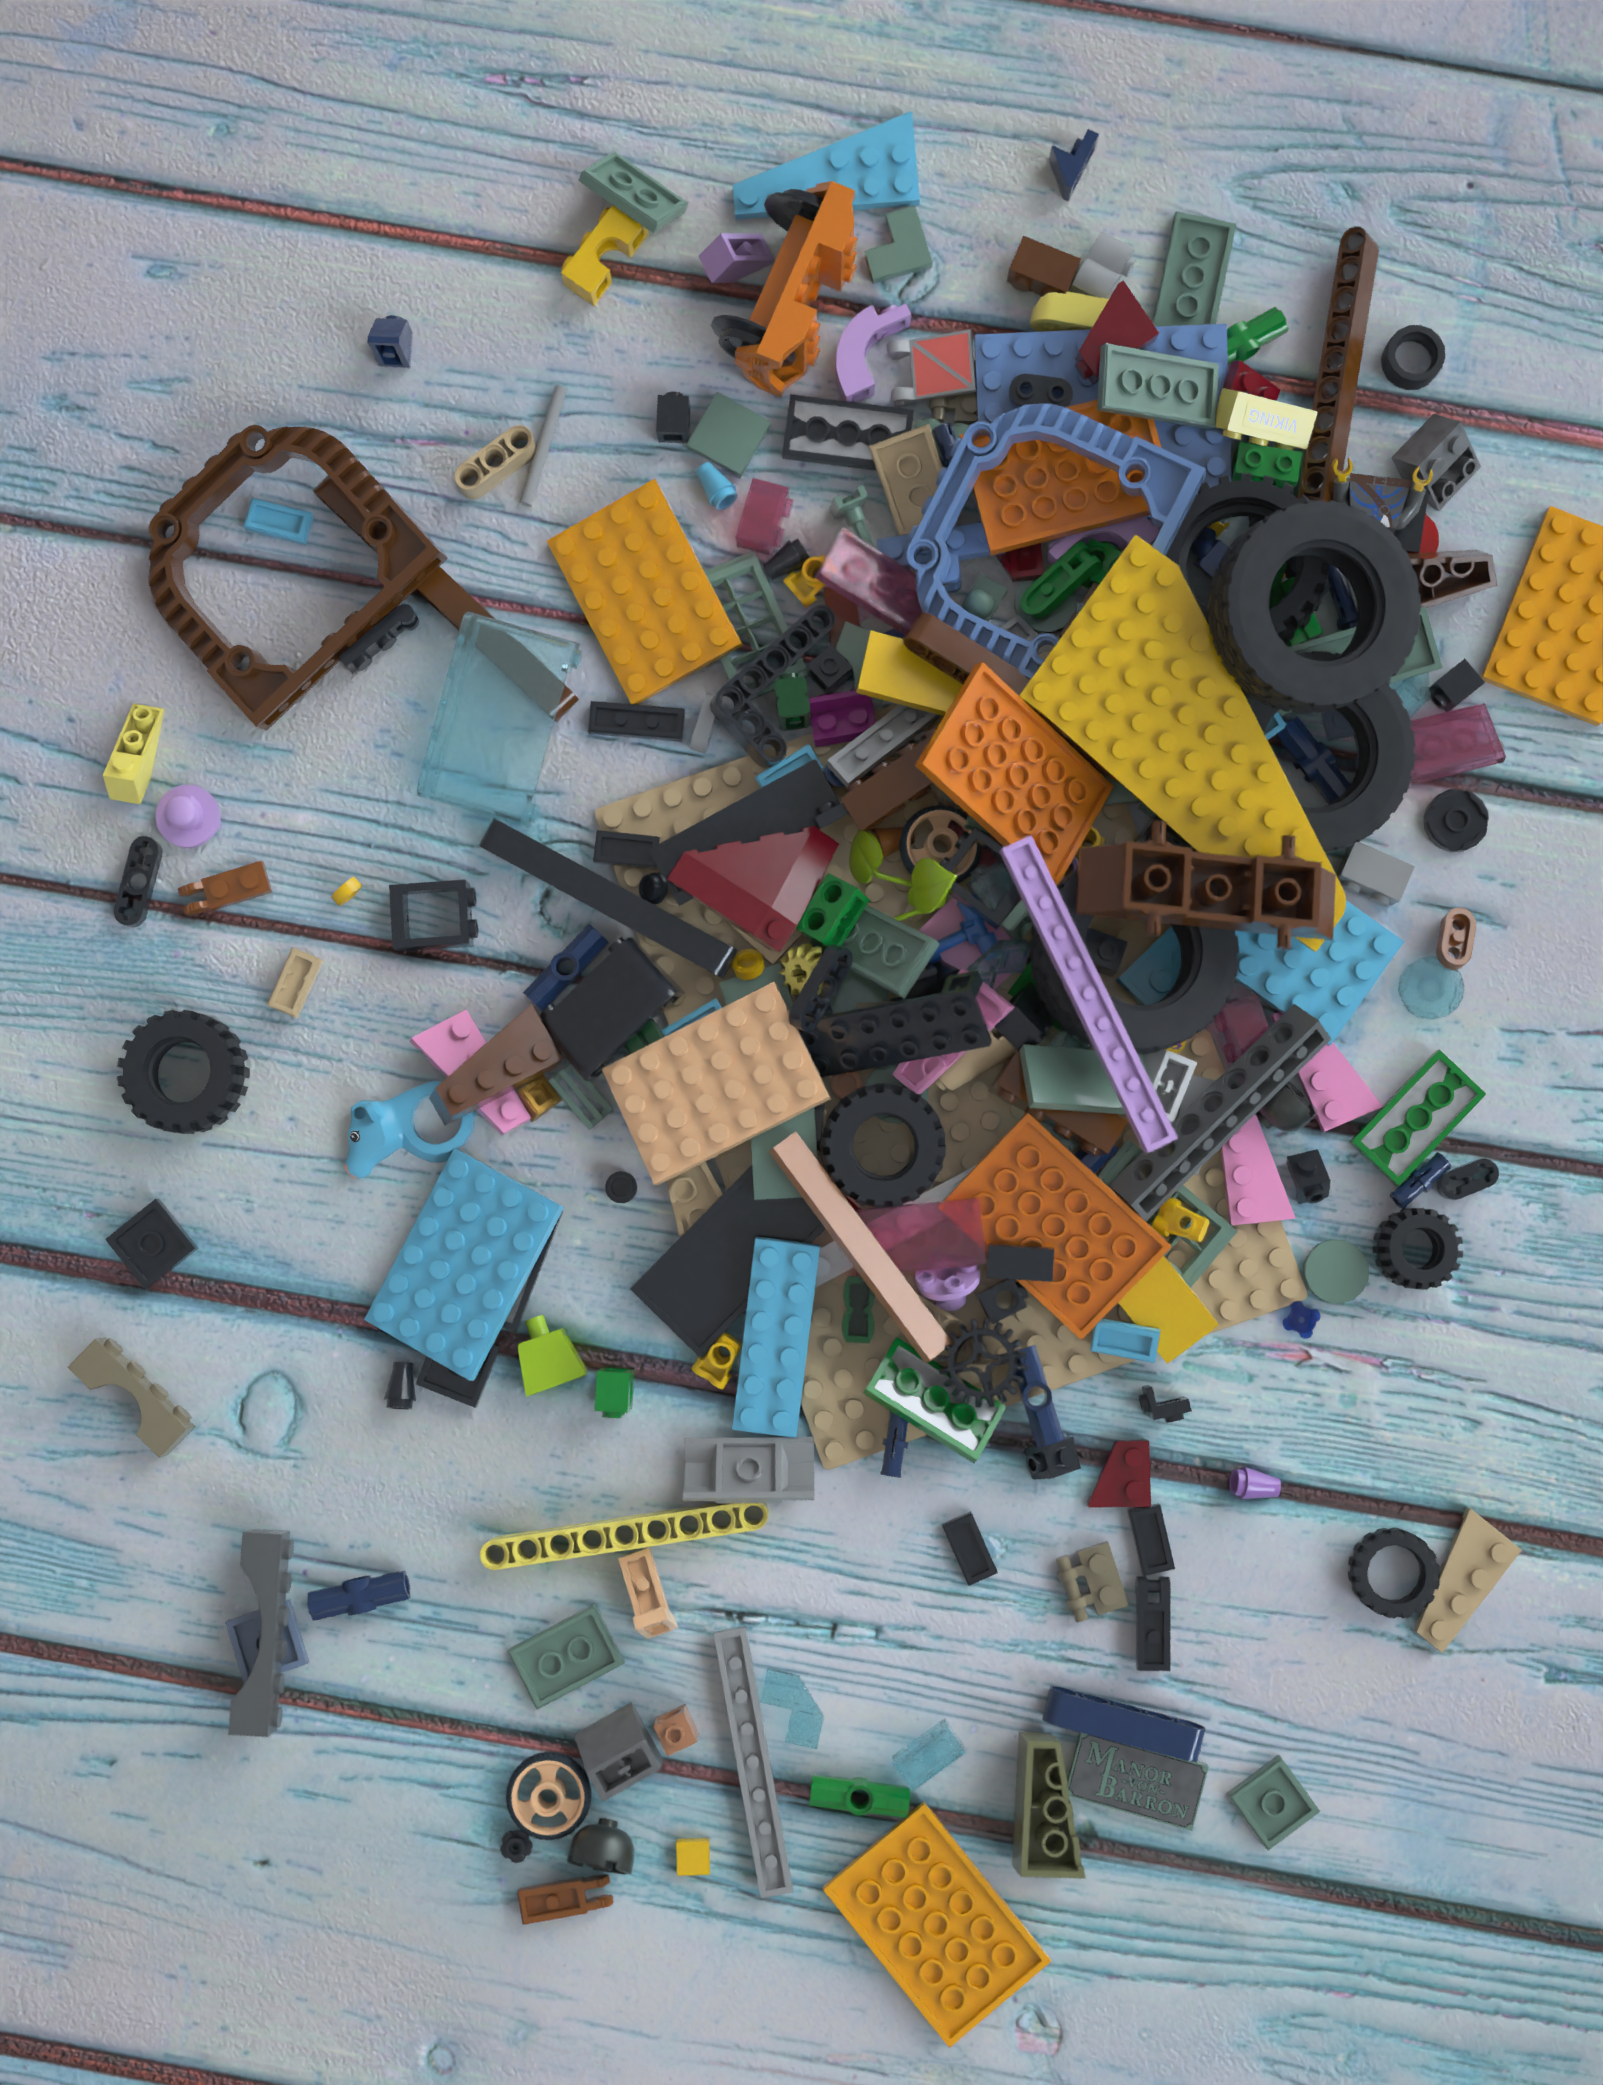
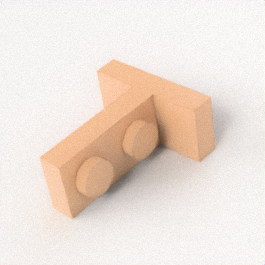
[618,1548,678,1639]

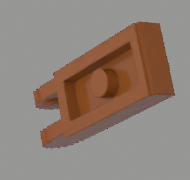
[178,861,273,915]
[517,1874,614,1925]

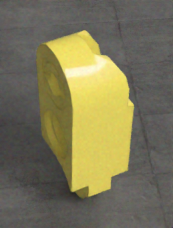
[1030,291,1109,332]

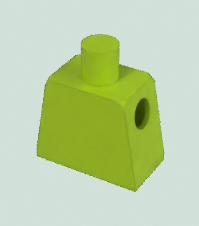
[518,1315,588,1396]

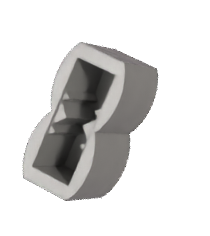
[1070,231,1136,299]

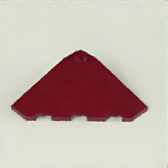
[666,826,839,952]

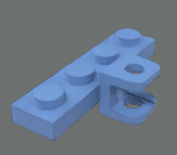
[877,522,1006,593]

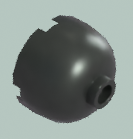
[1256,1081,1318,1132]
[566,1818,635,1875]

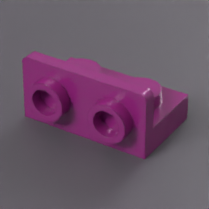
[809,689,876,748]

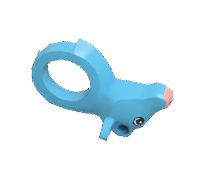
[344,1081,477,1179]

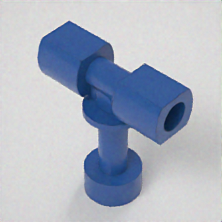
[929,894,1003,964]

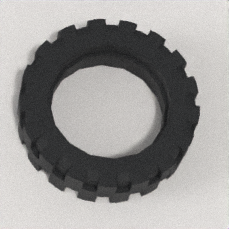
[1348,1527,1440,1619]

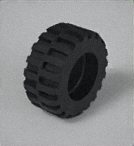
[117,1010,250,1134]
[822,1083,946,1209]

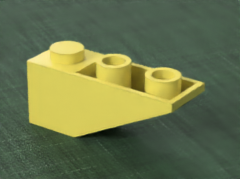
[103,703,164,805]

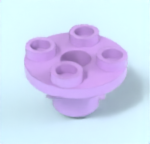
[156,785,221,848]
[915,1250,980,1311]

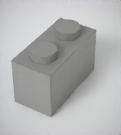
[1336,842,1415,907]

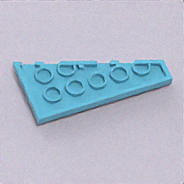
[733,111,920,220]

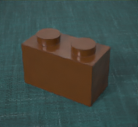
[1007,236,1081,297]

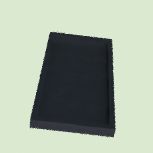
[630,1165,826,1357]

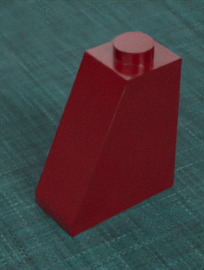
[1075,280,1159,385]

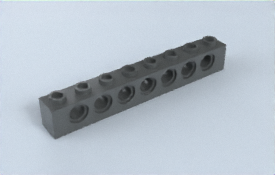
[1109,1004,1331,1221]

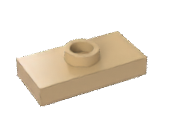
[267,947,324,1019]

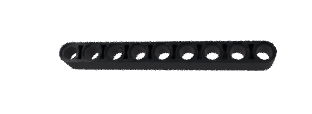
[478,818,738,978]

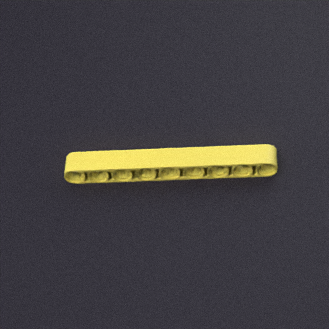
[480,1503,769,1570]

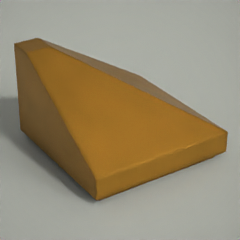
[518,1075,562,1122]

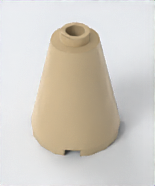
[934,1027,1017,1091]

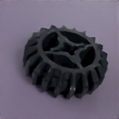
[938,1318,1027,1408]

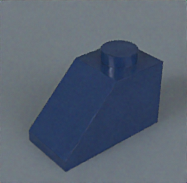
[367,315,413,368]

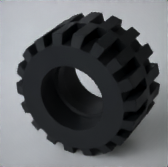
[1372,1208,1464,1290]

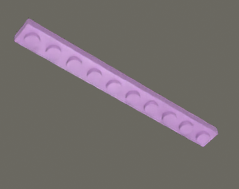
[999,835,1178,1153]

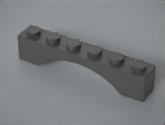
[228,1529,294,1737]

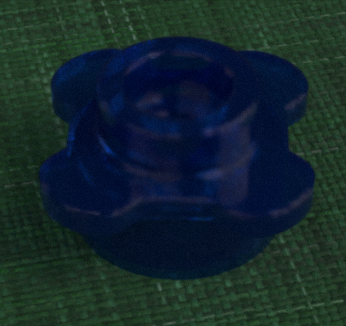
[1282,1301,1321,1339]

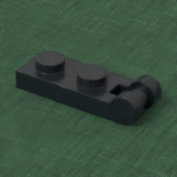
[338,604,419,674]
[1135,1576,1171,1671]

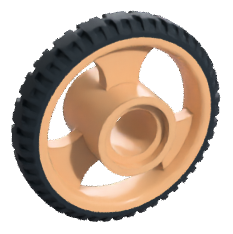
[899,805,982,884]
[506,1752,592,1840]

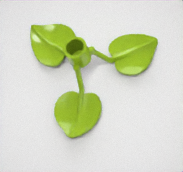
[849,830,957,921]

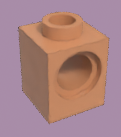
[653,1704,699,1756]

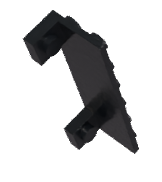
[649,760,849,906]
[798,970,992,1078]

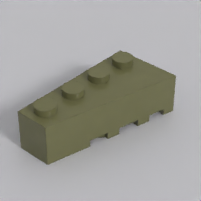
[1012,1732,1086,1879]

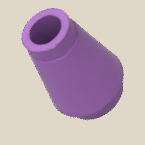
[1229,1467,1281,1499]

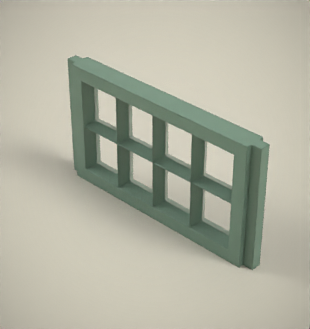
[705,551,809,699]
[1097,1140,1238,1288]

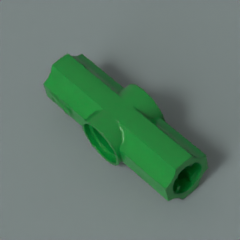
[1227,306,1289,365]
[809,1774,910,1818]

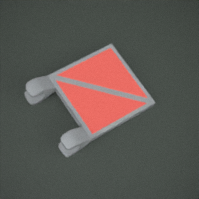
[887,329,977,407]

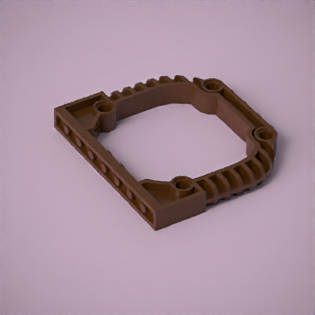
[148,425,448,731]

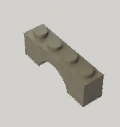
[67,1337,196,1458]

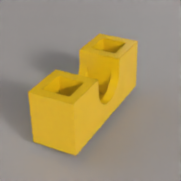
[561,205,649,306]

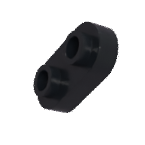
[1009,374,1073,407]

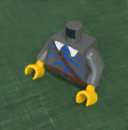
[1332,458,1433,534]

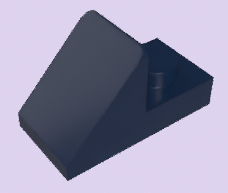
[1049,129,1099,202]

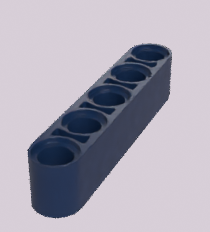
[1042,1686,1206,1762]

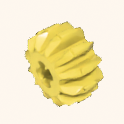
[778,943,824,996]

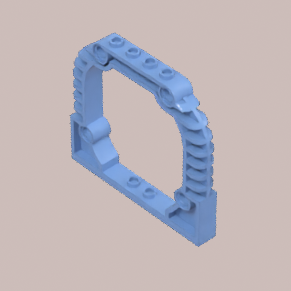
[906,403,1206,679]

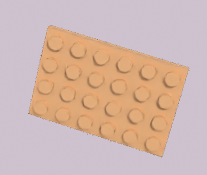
[602,982,831,1185]

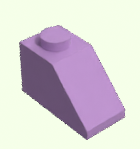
[698,233,775,283]

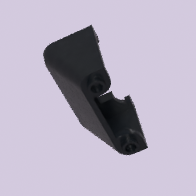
[539,937,685,1081]

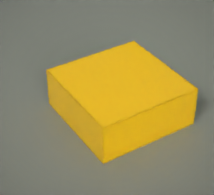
[676,1838,710,1876]

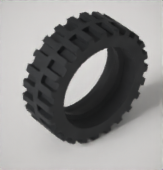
[1159,473,1330,643]

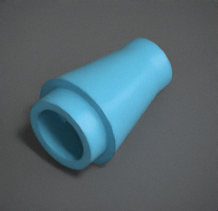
[696,462,738,510]

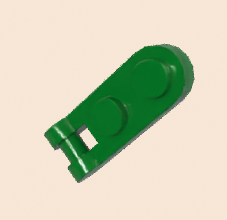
[1020,541,1103,619]

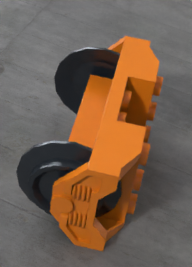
[711,181,858,398]

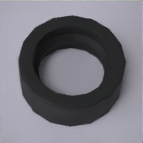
[1381,325,1446,390]

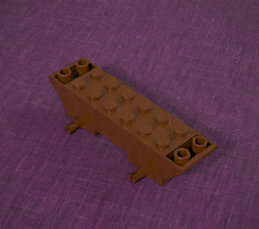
[1075,821,1336,950]

